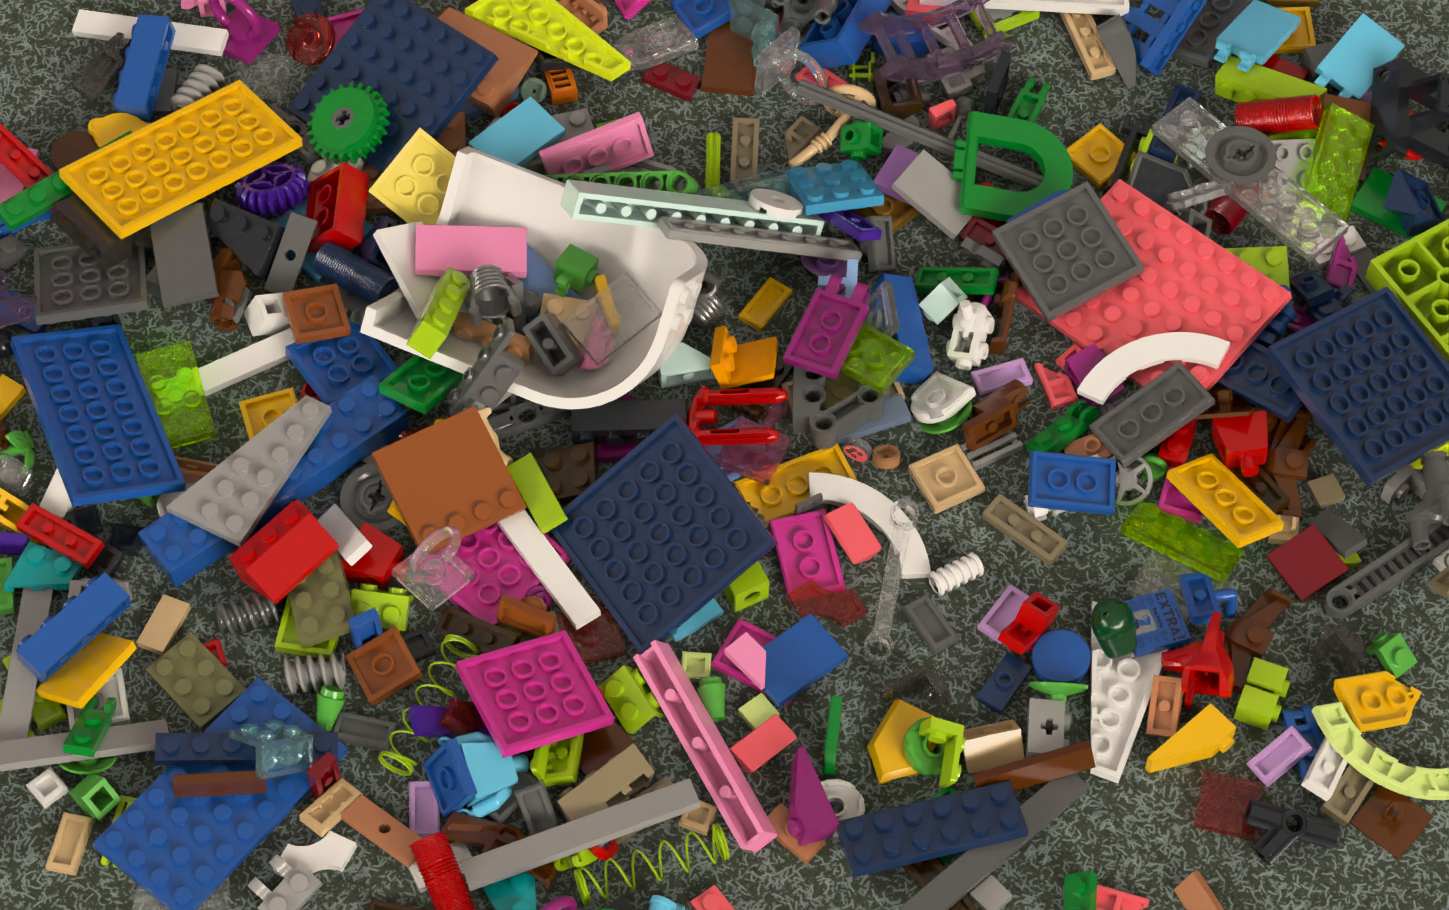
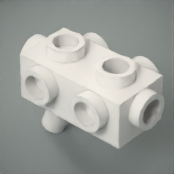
[946,300,995,371]

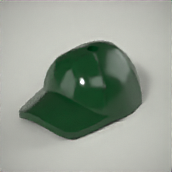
[1091,598,1137,659]

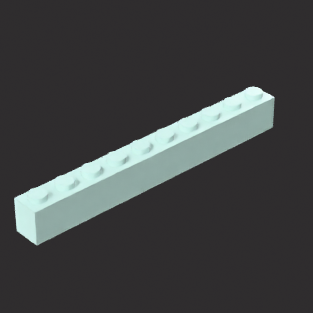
[560,179,825,236]

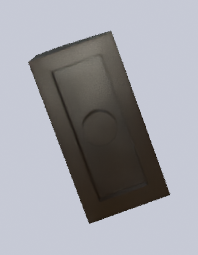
[872,65,924,120]

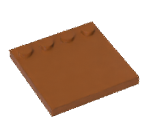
[371,406,527,558]

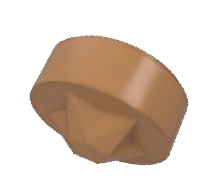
[872,444,900,469]

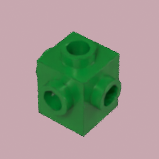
[839,120,883,161]

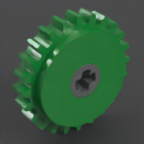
[307,82,390,165]

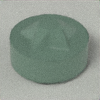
[520,77,548,104]

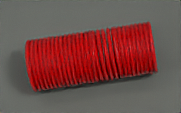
[1235,94,1323,134]
[409,831,477,910]

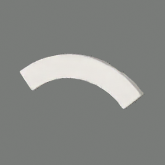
[1077,332,1230,405]
[808,472,931,579]

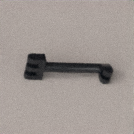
[1103,114,1152,194]

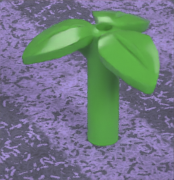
[0,429,36,475]

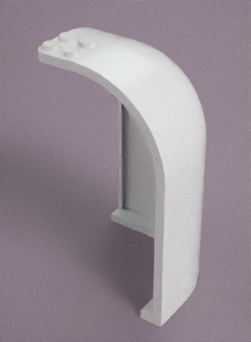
[360,146,708,409]

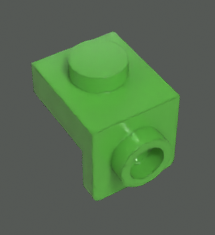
[1365,632,1418,679]

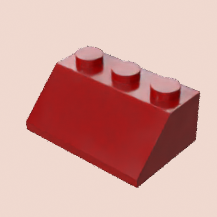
[306,162,370,253]
[228,501,339,605]

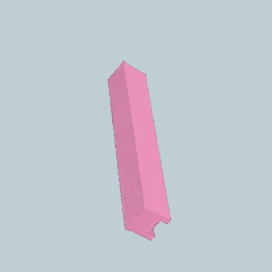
[633,640,778,853]

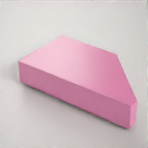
[724,632,766,690]

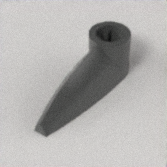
[1096,14,1137,91]

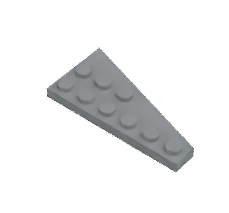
[166,395,332,547]

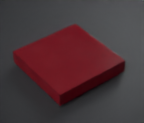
[1266,524,1349,603]

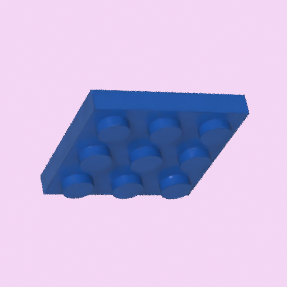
[285,322,398,405]

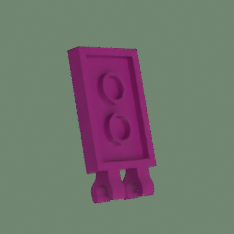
[783,274,870,380]

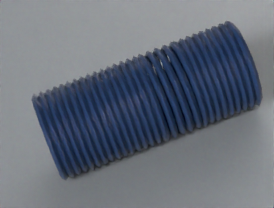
[313,242,399,304]

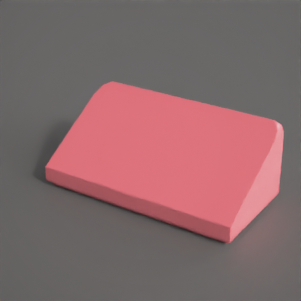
[823,503,882,564]
[729,714,797,773]

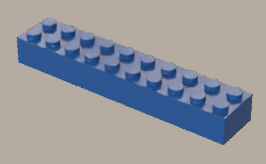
[138,374,410,588]

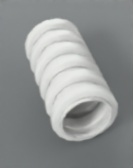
[928,552,984,596]

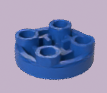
[1031,629,1091,684]

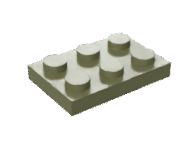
[288,550,356,649]
[145,632,246,731]

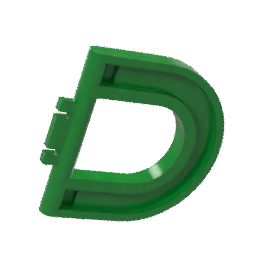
[952,111,1073,222]

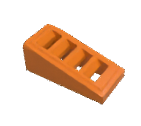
[543,69,578,106]

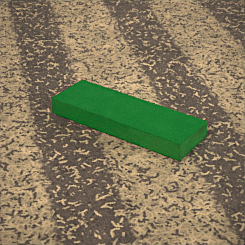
[914,267,1000,295]

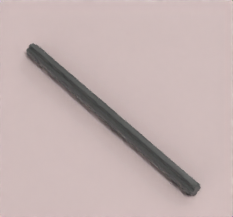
[796,79,1073,190]

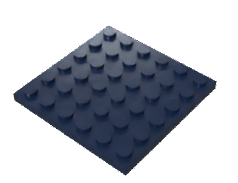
[287,0,499,174]
[1265,286,1449,487]
[550,413,778,654]

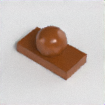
[497,594,557,638]

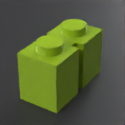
[1234,657,1291,731]

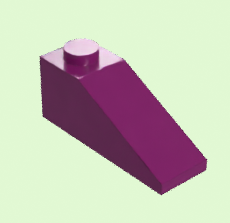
[788,746,839,846]

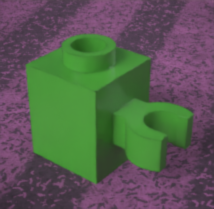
[553,244,599,297]

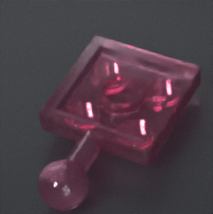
[716,401,791,486]

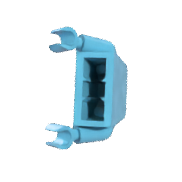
[438,732,529,818]

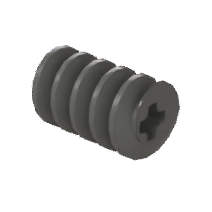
[214,591,279,638]

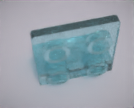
[730,0,779,69]
[229,719,313,780]

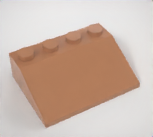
[438,7,538,118]

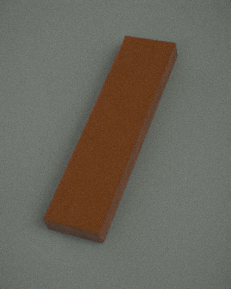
[973,740,1096,791]

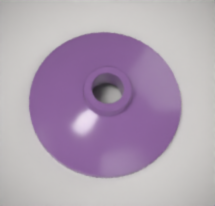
[800,255,847,277]

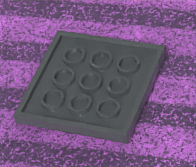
[992,181,1145,322]
[34,234,149,325]

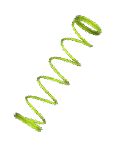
[378,634,479,776]
[574,823,730,907]

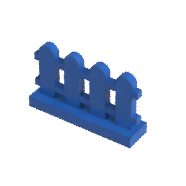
[1124,0,1207,77]

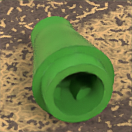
[697,677,726,722]
[316,685,346,731]

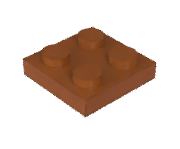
[282,283,351,345]
[345,626,424,706]

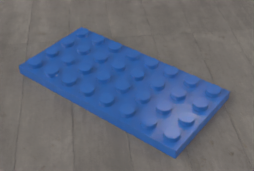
[10,324,186,507]
[93,677,348,910]

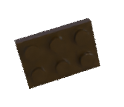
[513,442,598,511]

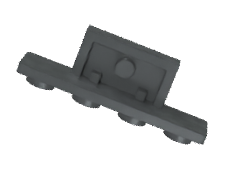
[447,318,524,416]

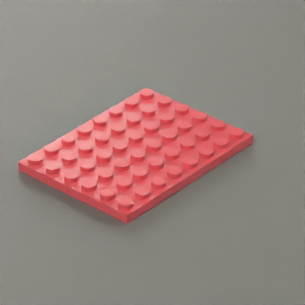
[1015,179,1292,391]

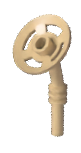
[788,85,876,168]

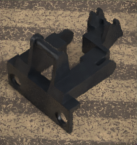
[1368,57,1449,169]

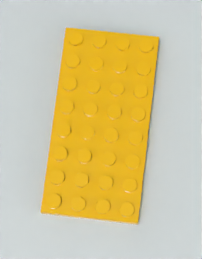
[59,80,303,239]

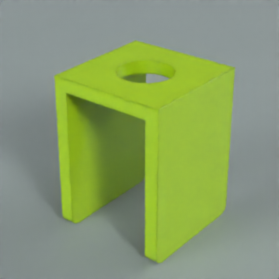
[723,561,769,612]

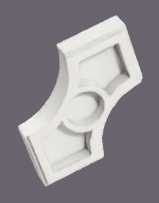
[273,831,357,877]

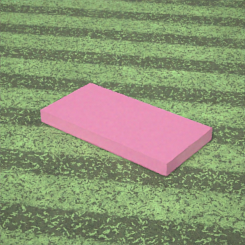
[538,112,654,175]
[415,225,527,278]

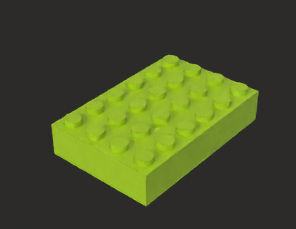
[1365,219,1449,364]

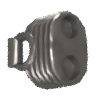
[468,264,522,326]
[691,268,728,330]

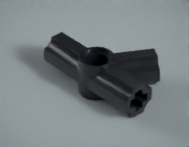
[1244,799,1340,866]

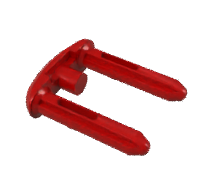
[686,386,788,446]

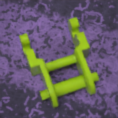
[849,52,875,82]
[554,848,598,871]

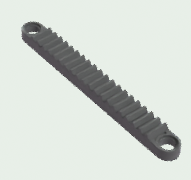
[1324,522,1449,619]

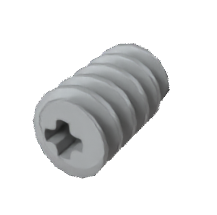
[170,64,226,112]
[284,652,346,694]

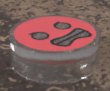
[843,437,873,463]

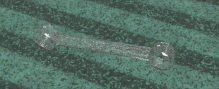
[863,499,919,664]

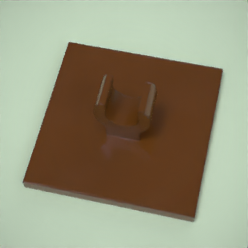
[1193,389,1260,420]
[1349,785,1434,860]

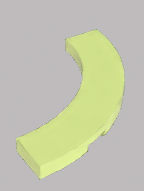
[1311,702,1449,800]

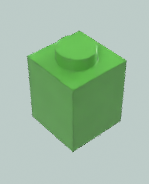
[69,774,122,820]

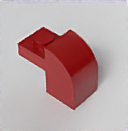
[997,591,1060,655]

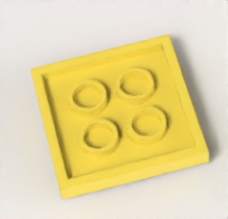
[368,128,456,225]

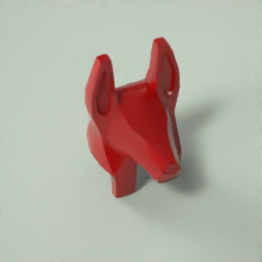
[1161,611,1235,709]

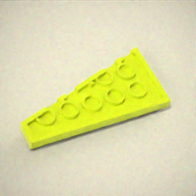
[464,0,631,81]

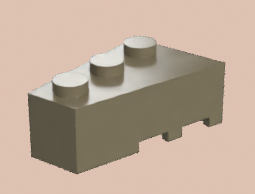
[555,743,655,823]

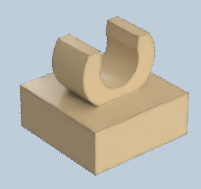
[1268,514,1299,545]

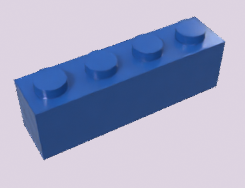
[113,14,176,121]
[871,273,934,384]
[16,572,131,683]

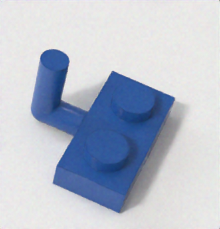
[1179,572,1238,625]

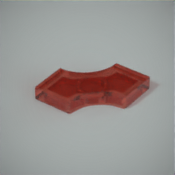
[787,579,868,629]
[439,698,487,736]

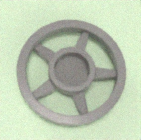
[1110,457,1153,506]

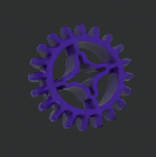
[235,161,309,217]

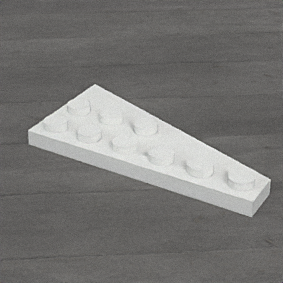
[1090,601,1169,783]

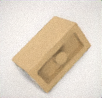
[963,719,1025,774]

